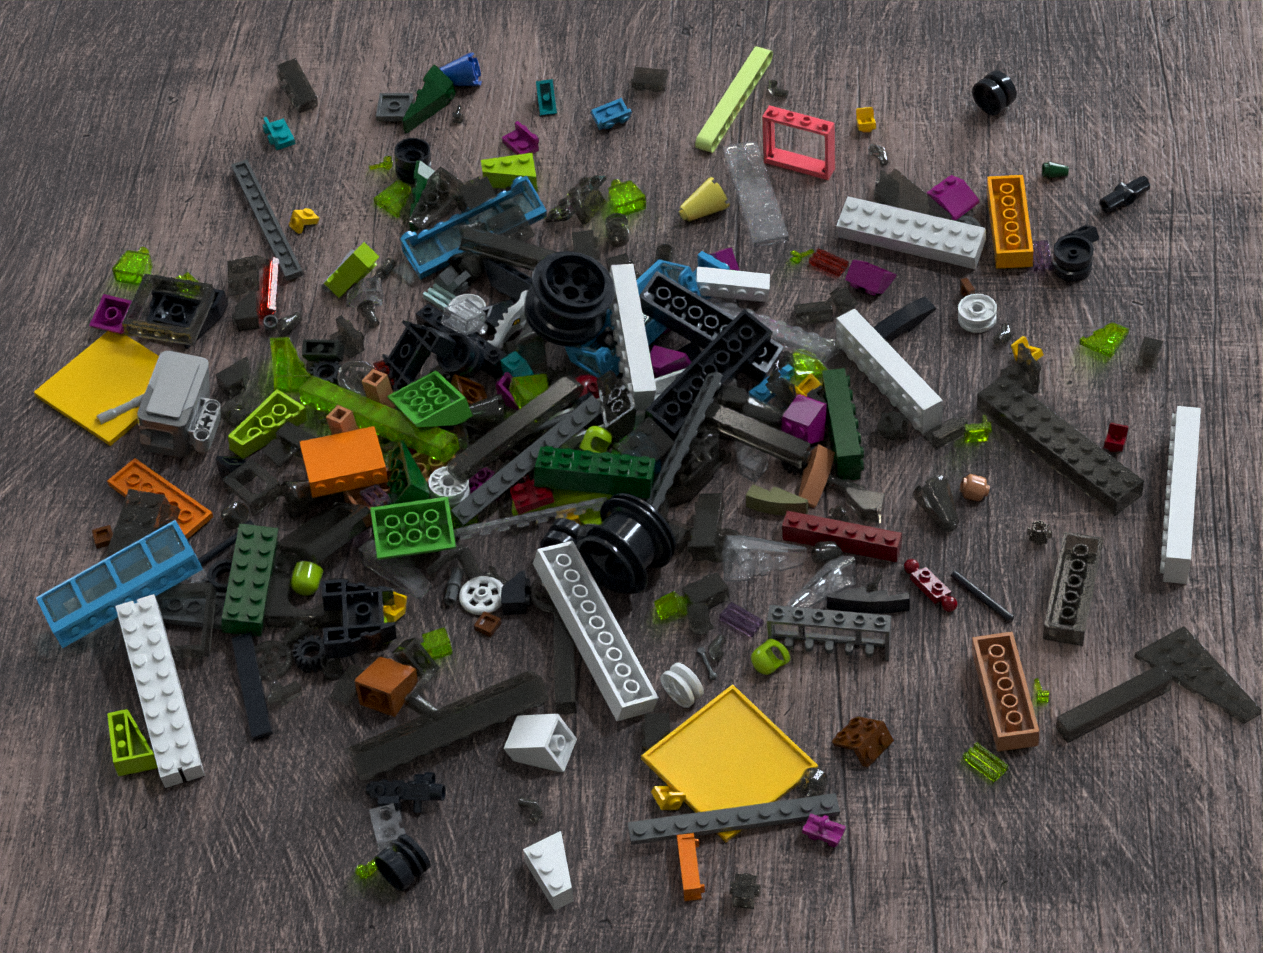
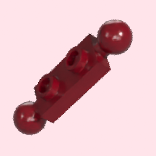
[904,559,958,612]

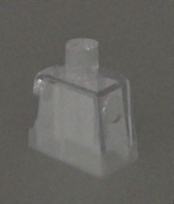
[441,299,488,335]

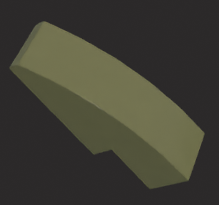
[746,484,808,516]

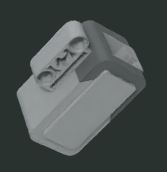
[137,351,221,457]

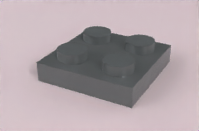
[376,93,414,122]

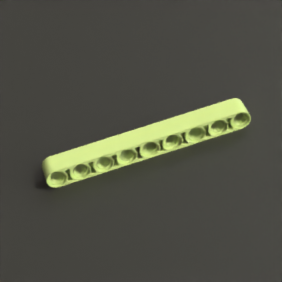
[695,46,773,153]

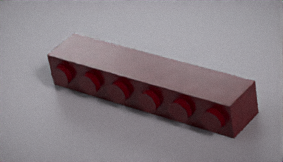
[782,511,902,562]

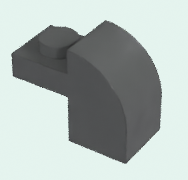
[433,265,471,297]

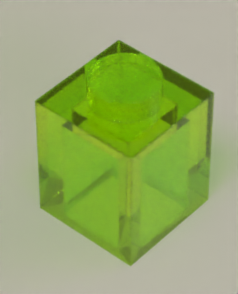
[420,627,453,661]

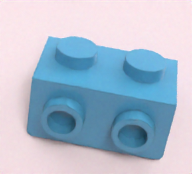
[590,98,632,130]

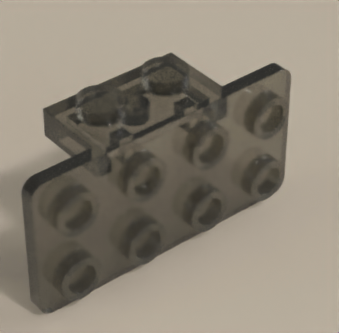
[544,175,607,224]

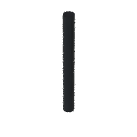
[951,571,1014,623]

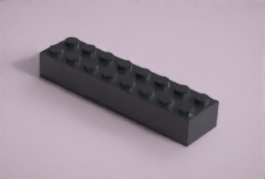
[639,271,784,383]
[644,308,773,442]

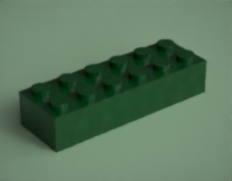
[822,368,864,481]
[534,446,655,499]
[222,523,278,637]

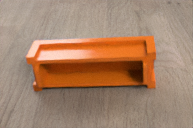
[677,833,705,901]

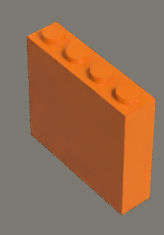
[300,426,388,498]

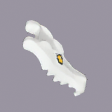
[487,291,527,351]

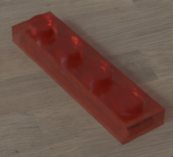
[259,256,279,320]

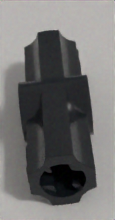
[1099,176,1151,213]

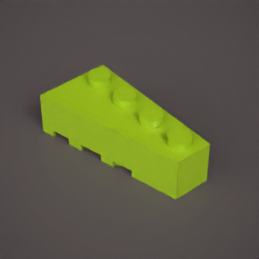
[228,389,307,459]

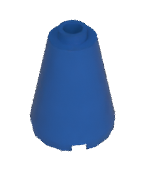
[439,52,482,86]

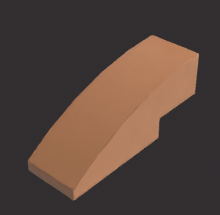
[799,444,835,508]

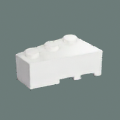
[523,831,574,910]

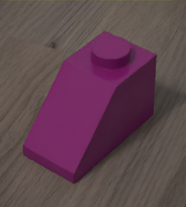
[650,345,691,377]

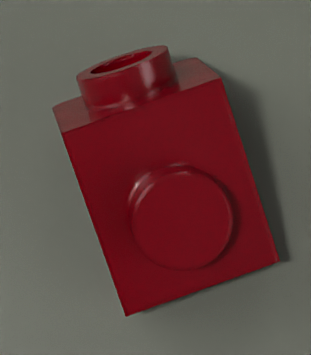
[1103,423,1129,452]

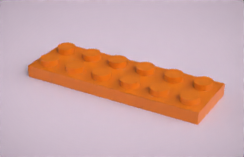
[107,458,213,539]

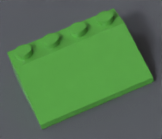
[387,370,473,427]
[370,497,456,560]

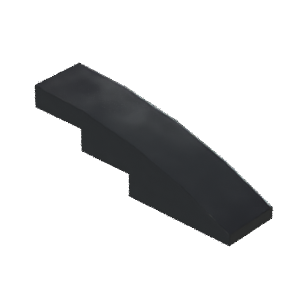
[873,296,937,341]
[826,587,910,614]

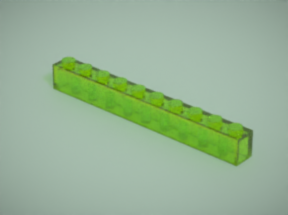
[298,375,460,463]

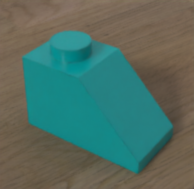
[536,79,557,115]
[500,351,540,393]

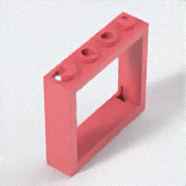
[762,105,835,180]

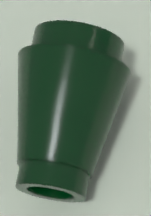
[1041,161,1069,179]

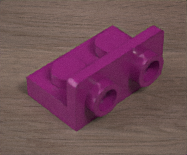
[502,121,539,155]

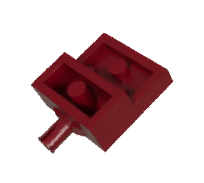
[509,475,555,515]

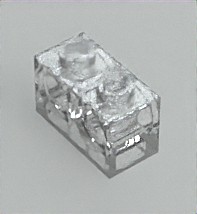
[369,803,406,853]

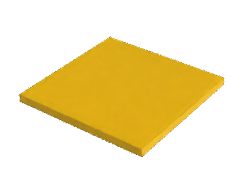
[34,331,159,446]
[641,684,818,842]

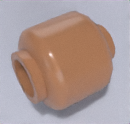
[960,474,990,501]

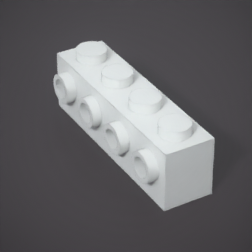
[695,267,770,302]

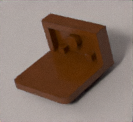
[832,716,894,767]

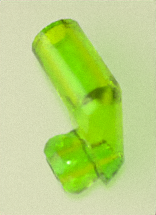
[355,859,377,879]

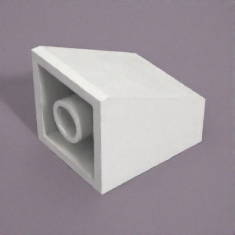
[504,714,577,772]

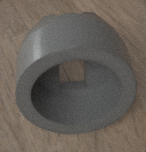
[263,315,278,331]

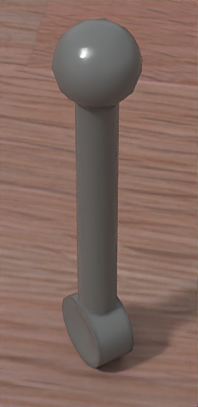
[697,647,717,680]

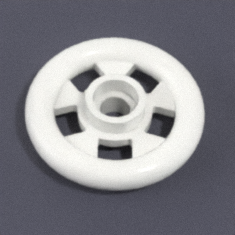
[459,576,503,615]

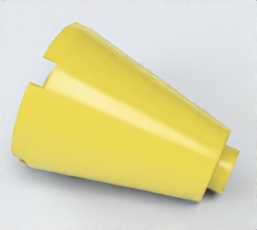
[679,177,730,221]

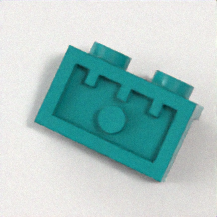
[262,117,296,151]

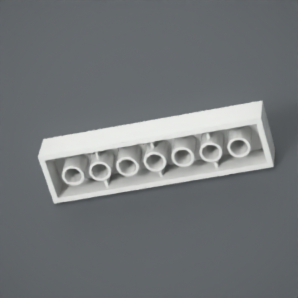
[836,196,986,269]
[608,264,656,412]
[835,309,943,435]

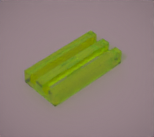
[963,742,1009,782]

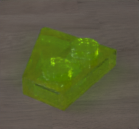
[373,179,411,218]
[1079,322,1129,358]
[793,347,827,381]

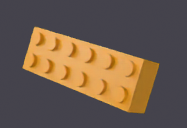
[987,175,1033,269]

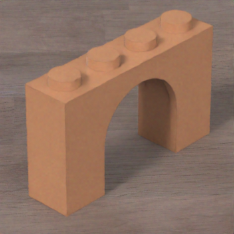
[326,369,396,435]

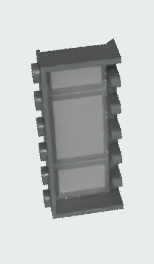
[767,605,891,661]

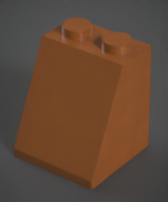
[354,656,418,717]

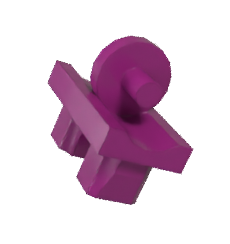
[802,813,846,848]

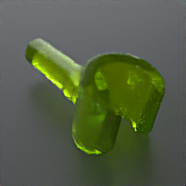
[369,156,393,170]
[789,249,814,264]
[1034,678,1049,703]

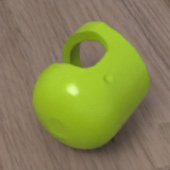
[579,426,612,453]
[291,561,323,596]
[751,639,790,675]

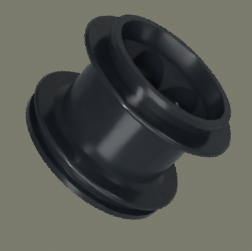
[524,251,615,347]
[575,493,676,594]

